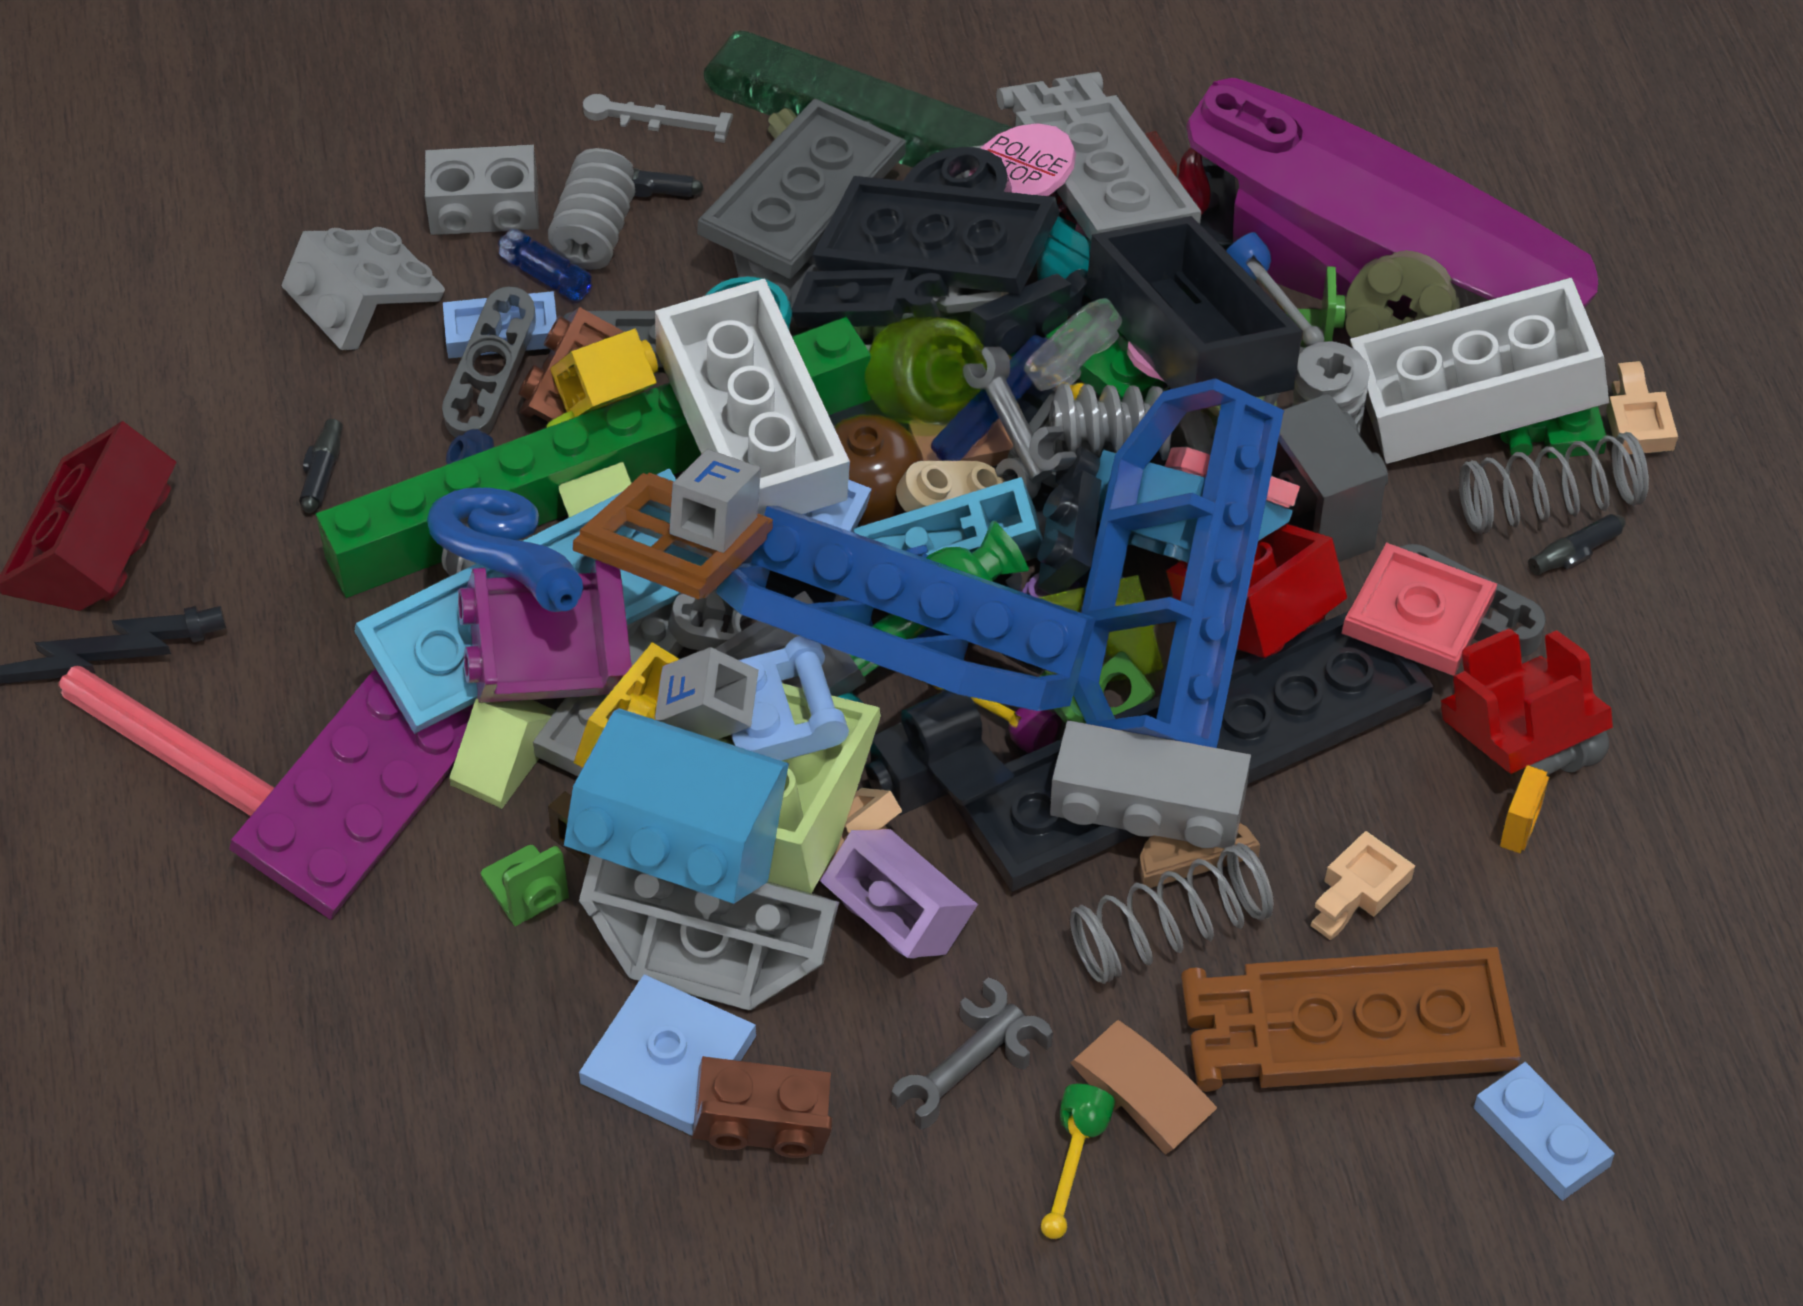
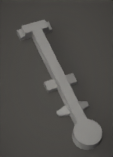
[583,94,733,143]

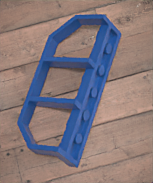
[1073,378,1284,748]
[716,506,1096,711]

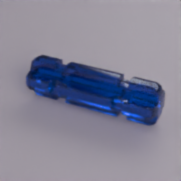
[498,228,593,301]

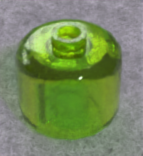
[864,317,987,426]

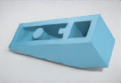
[854,477,1043,561]

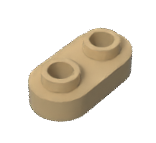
[896,461,1005,512]

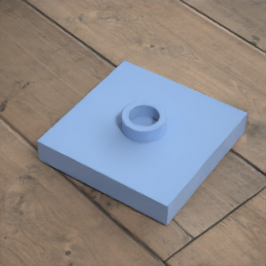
[579,974,756,1136]

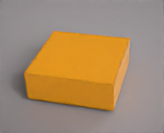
[1500,765,1549,853]

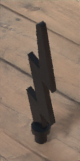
[0,606,227,684]

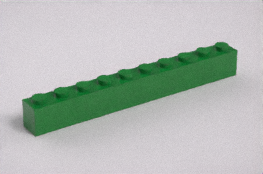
[316,317,872,598]

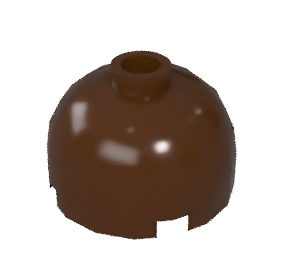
[834,414,924,526]

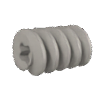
[548,148,635,270]
[1292,341,1370,436]
[1049,383,1171,460]

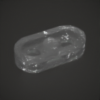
[1024,298,1122,392]

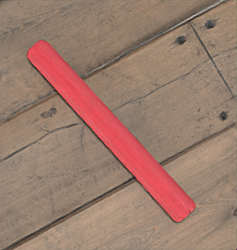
[59,666,274,816]

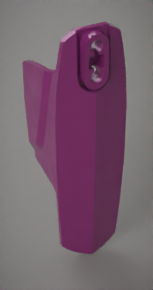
[1186,78,1598,320]

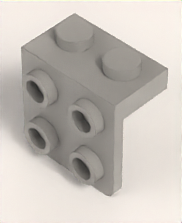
[281,227,445,350]

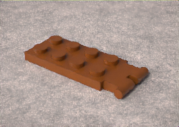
[1181,947,1521,1092]

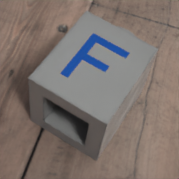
[669,449,761,553]
[655,647,759,740]

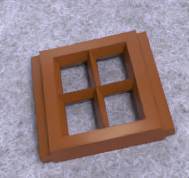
[573,472,773,600]

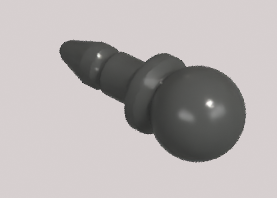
[1524,731,1609,775]

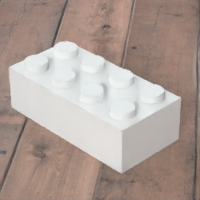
[655,278,850,516]
[1350,278,1609,464]

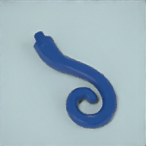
[427,488,583,612]

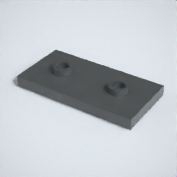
[697,99,906,279]

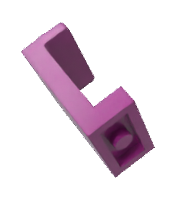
[458,560,632,703]

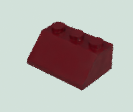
[0,421,177,611]

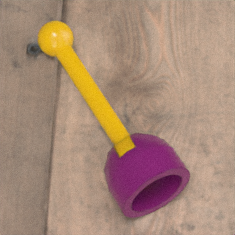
[931,684,1062,754]

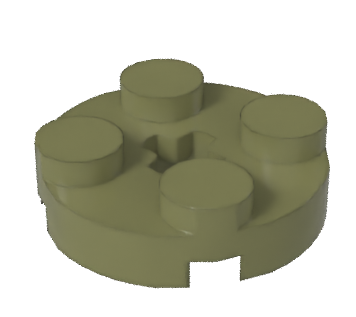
[1345,250,1460,338]

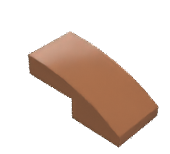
[1070,1020,1217,1155]

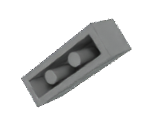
[1050,720,1251,849]

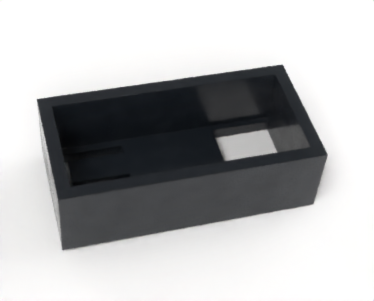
[1086,216,1303,411]

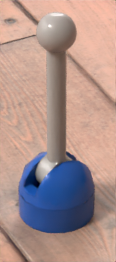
[1226,232,1325,347]

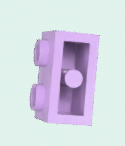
[820,829,978,958]

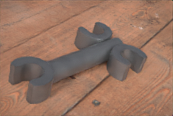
[963,347,1077,500]
[892,977,1053,1130]

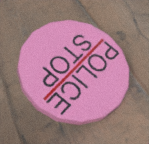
[969,123,1076,196]

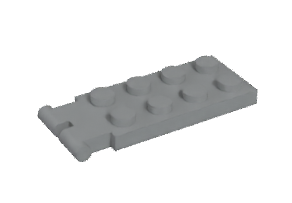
[996,72,1201,241]

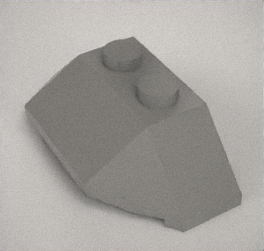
[579,855,839,1010]

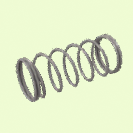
[1459,432,1649,535]
[1070,843,1274,984]

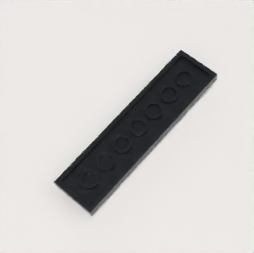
[952,611,1434,892]

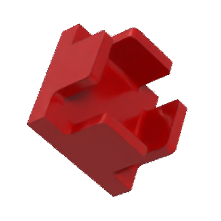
[1441,629,1613,774]

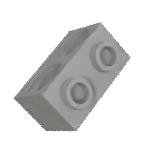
[425,145,539,235]

